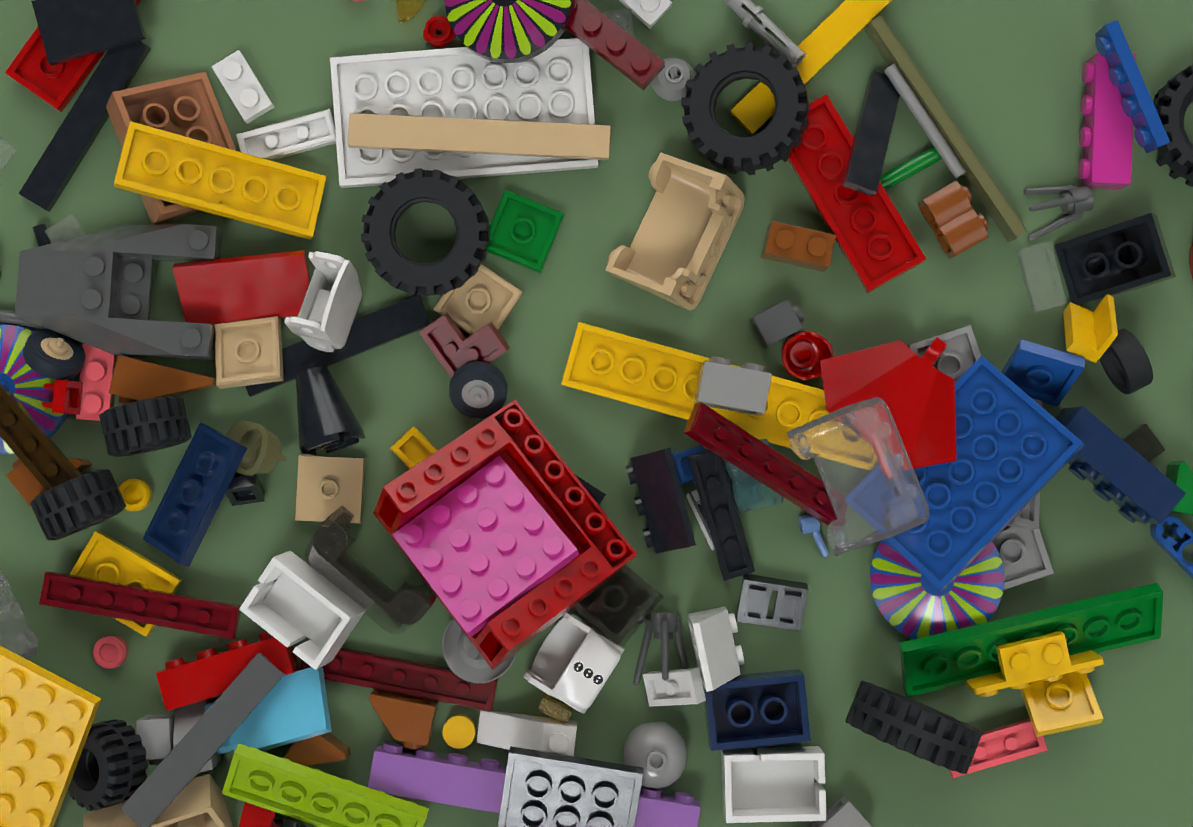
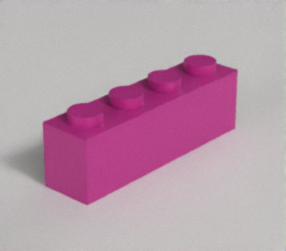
[1078,53,1136,190]

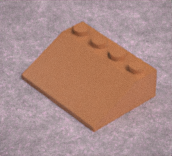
[106,72,237,225]

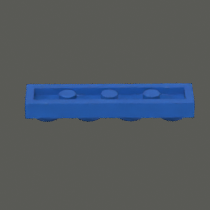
[1095,20,1170,154]

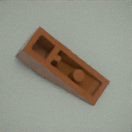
[109,355,217,404]

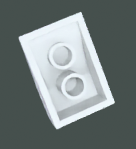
[687,606,745,692]

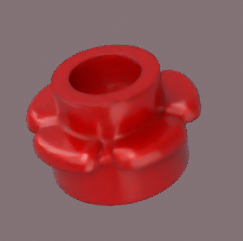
[423,16,455,48]

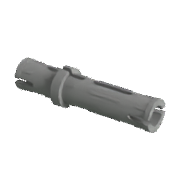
[724,0,806,68]

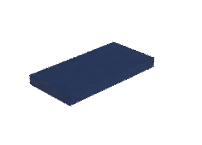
[143,422,247,567]

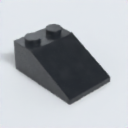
[1054,213,1176,305]

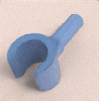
[798,514,830,557]

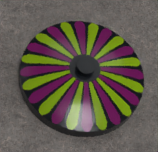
[445,0,575,63]

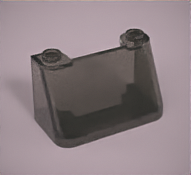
[304,505,437,634]

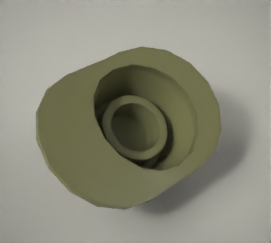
[226,421,287,476]

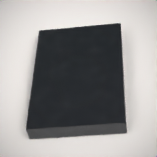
[31,0,146,66]

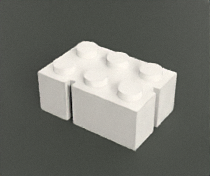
[239,551,366,670]
[721,746,826,823]

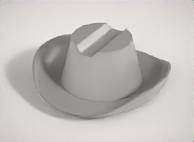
[442,619,517,683]

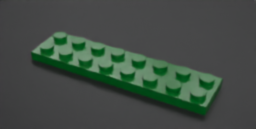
[899,583,1163,697]

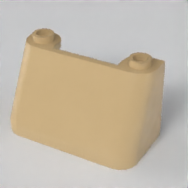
[605,152,745,311]

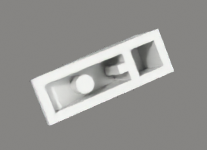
[476,710,577,756]

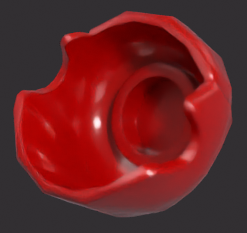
[781,331,833,380]

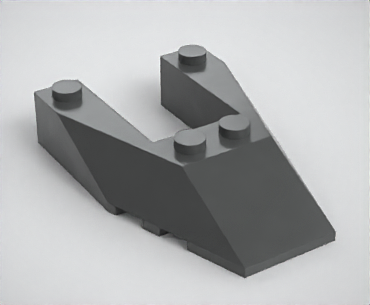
[15,224,222,361]

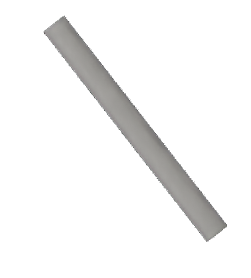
[884,63,966,179]

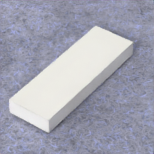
[236,109,336,161]

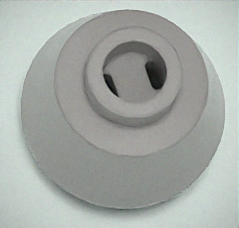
[652,57,695,101]

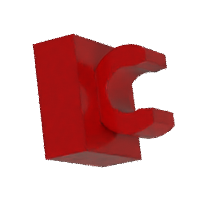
[42,380,83,415]

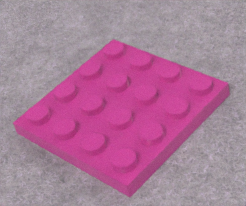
[392,455,579,637]

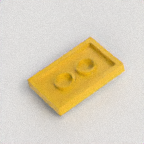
[69,530,183,637]

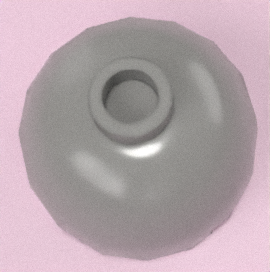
[623,721,688,789]

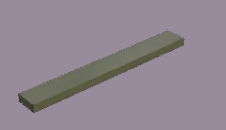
[865,16,1027,243]

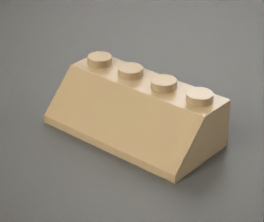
[83,774,233,827]

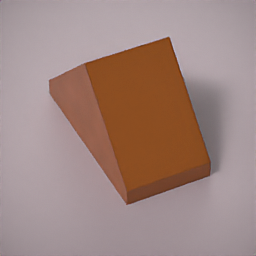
[284,733,351,766]

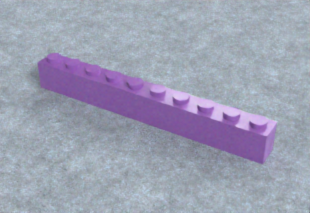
[368,742,701,827]

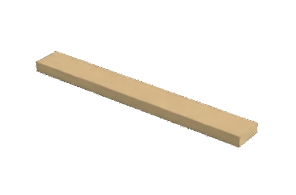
[348,113,611,160]

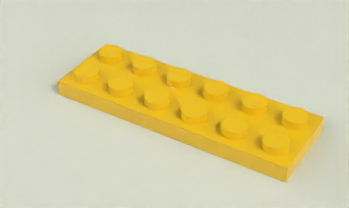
[113,121,327,240]

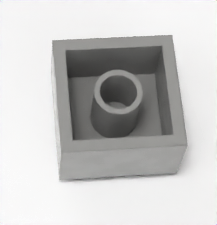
[694,357,772,416]

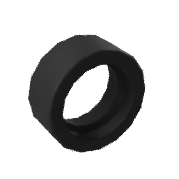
[1100,329,1154,395]

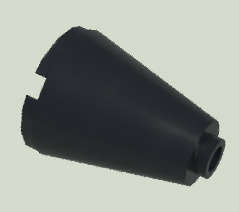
[296,362,365,457]

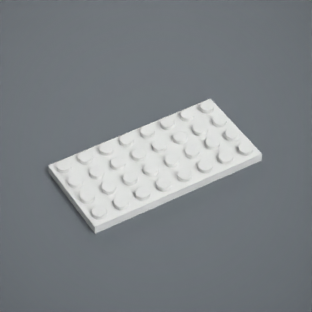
[330,38,598,188]

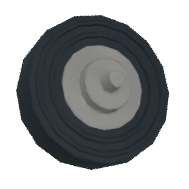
[449,361,508,419]

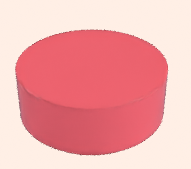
[93,635,129,669]

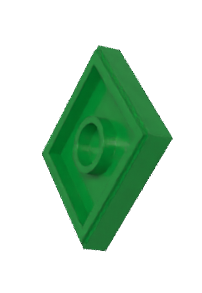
[486,189,565,274]

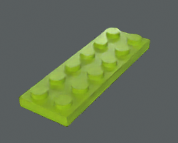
[222,743,429,827]

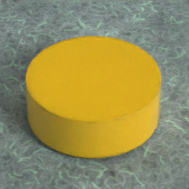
[119,479,153,511]
[442,714,476,749]

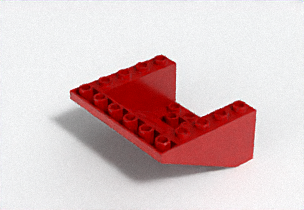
[373,400,637,670]

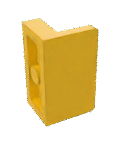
[1063,294,1118,363]

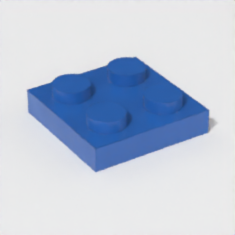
[1001,339,1085,407]

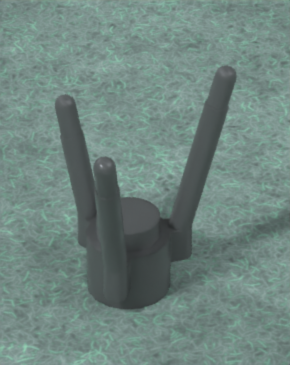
[1023,184,1094,241]
[633,612,688,686]

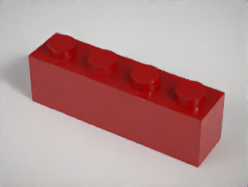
[155,632,300,711]

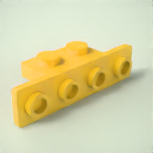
[966,631,1104,697]

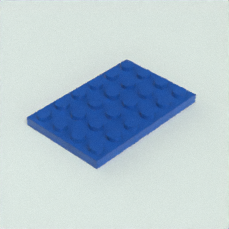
[844,355,1084,592]

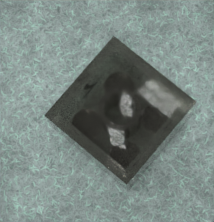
[573,565,664,647]

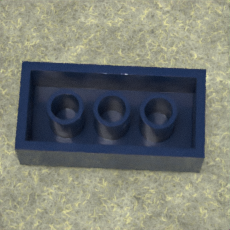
[1055,406,1186,524]

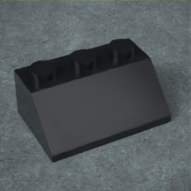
[626,448,696,554]

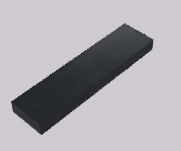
[842,71,900,197]
[687,449,755,581]

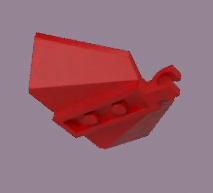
[820,337,957,470]

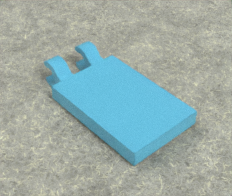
[204,667,332,754]

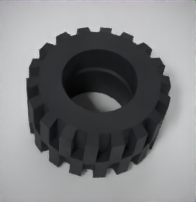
[99,396,192,457]
[30,469,126,540]
[68,719,148,811]

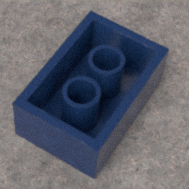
[703,669,811,751]

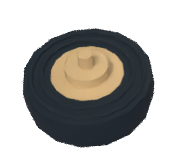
[23,329,86,380]

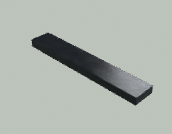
[18,41,151,212]
[245,295,431,397]

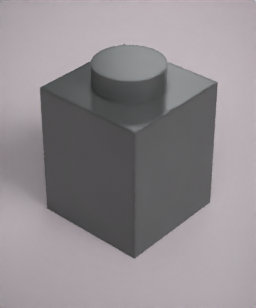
[750,299,804,348]

